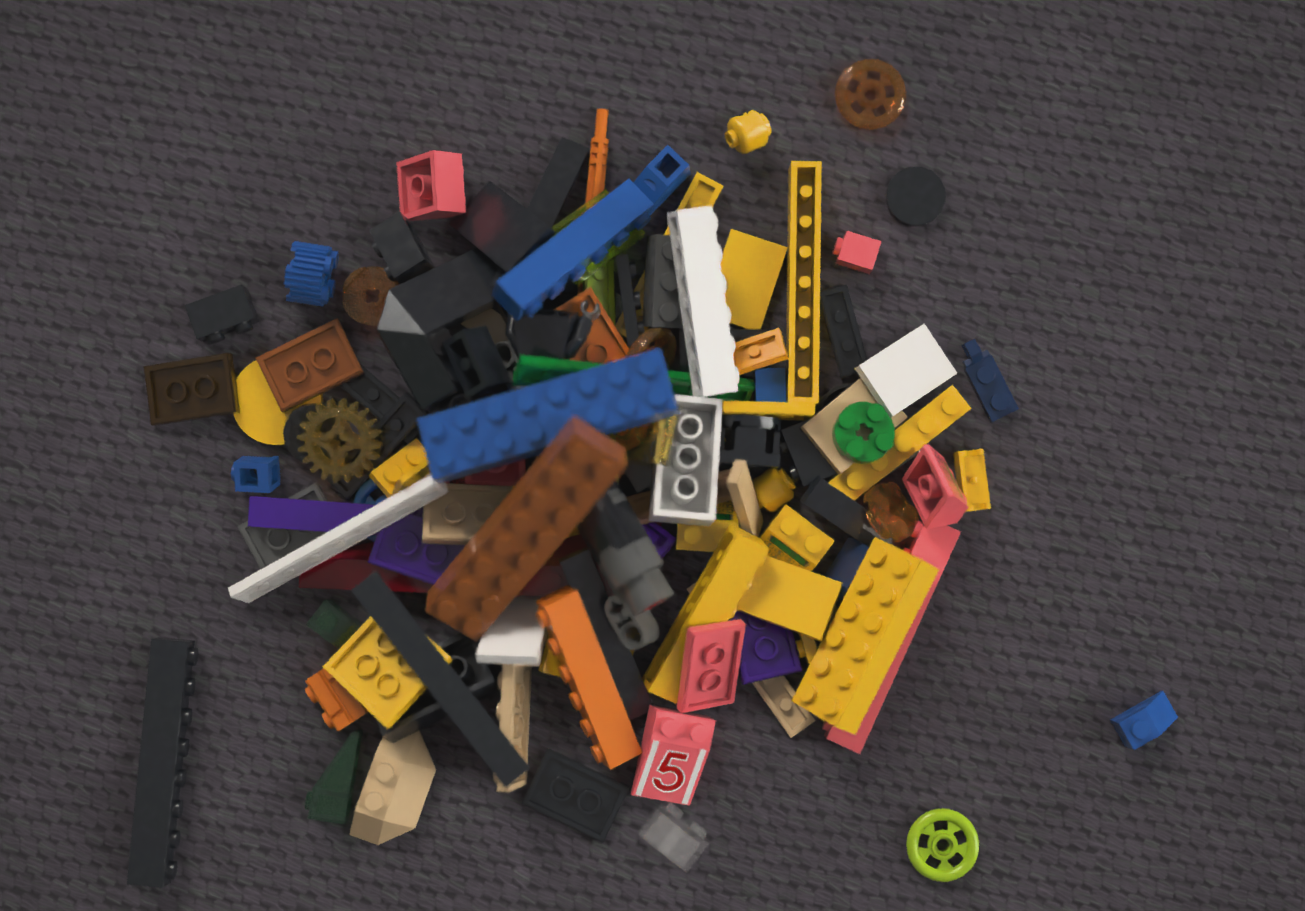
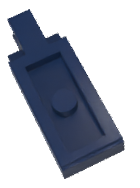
[961,339,1019,423]

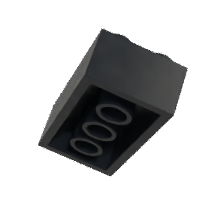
[375,633,501,743]

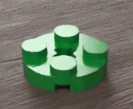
[832,402,895,464]

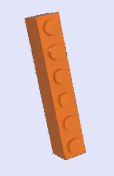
[535,585,642,770]

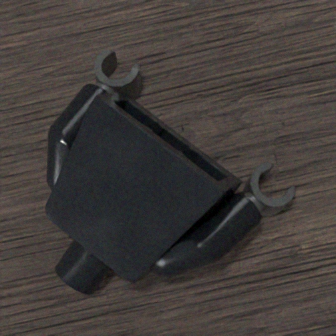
[505,300,601,360]

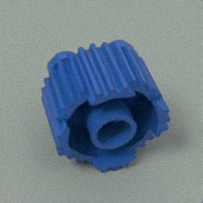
[284,241,339,307]

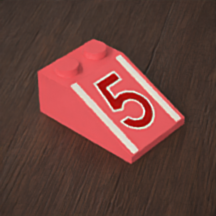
[631,705,716,806]

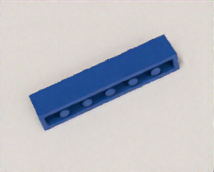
[492,179,654,322]

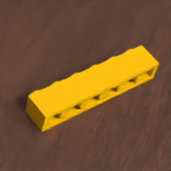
[642,524,769,704]

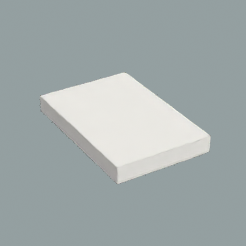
[855,324,957,417]
[476,596,548,665]

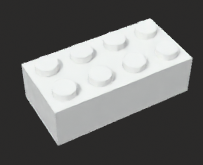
[649,394,723,526]

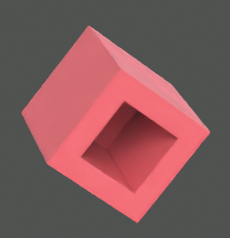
[832,231,881,274]

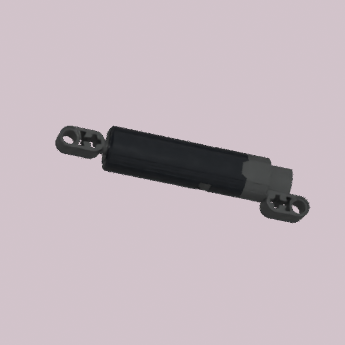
[495,340,674,650]

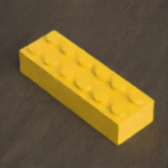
[791,537,939,735]

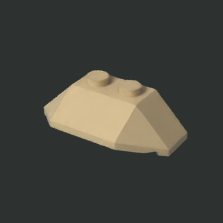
[349,730,436,845]

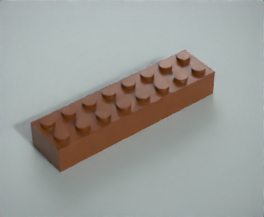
[426,415,626,642]

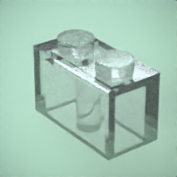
[638,802,709,873]

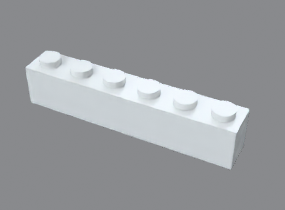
[667,206,740,397]

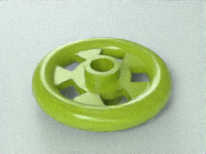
[906,808,979,882]

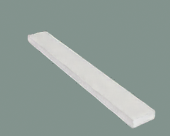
[228,475,449,603]

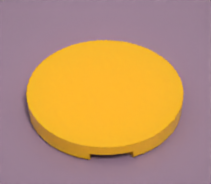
[233,360,323,445]

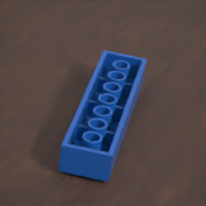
[417,348,680,483]

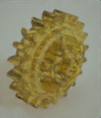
[297,398,383,483]

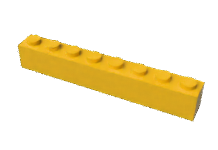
[786,161,822,406]

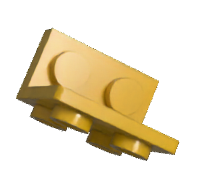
[369,438,431,498]

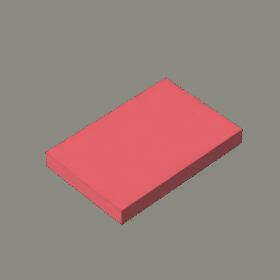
[677,619,746,713]

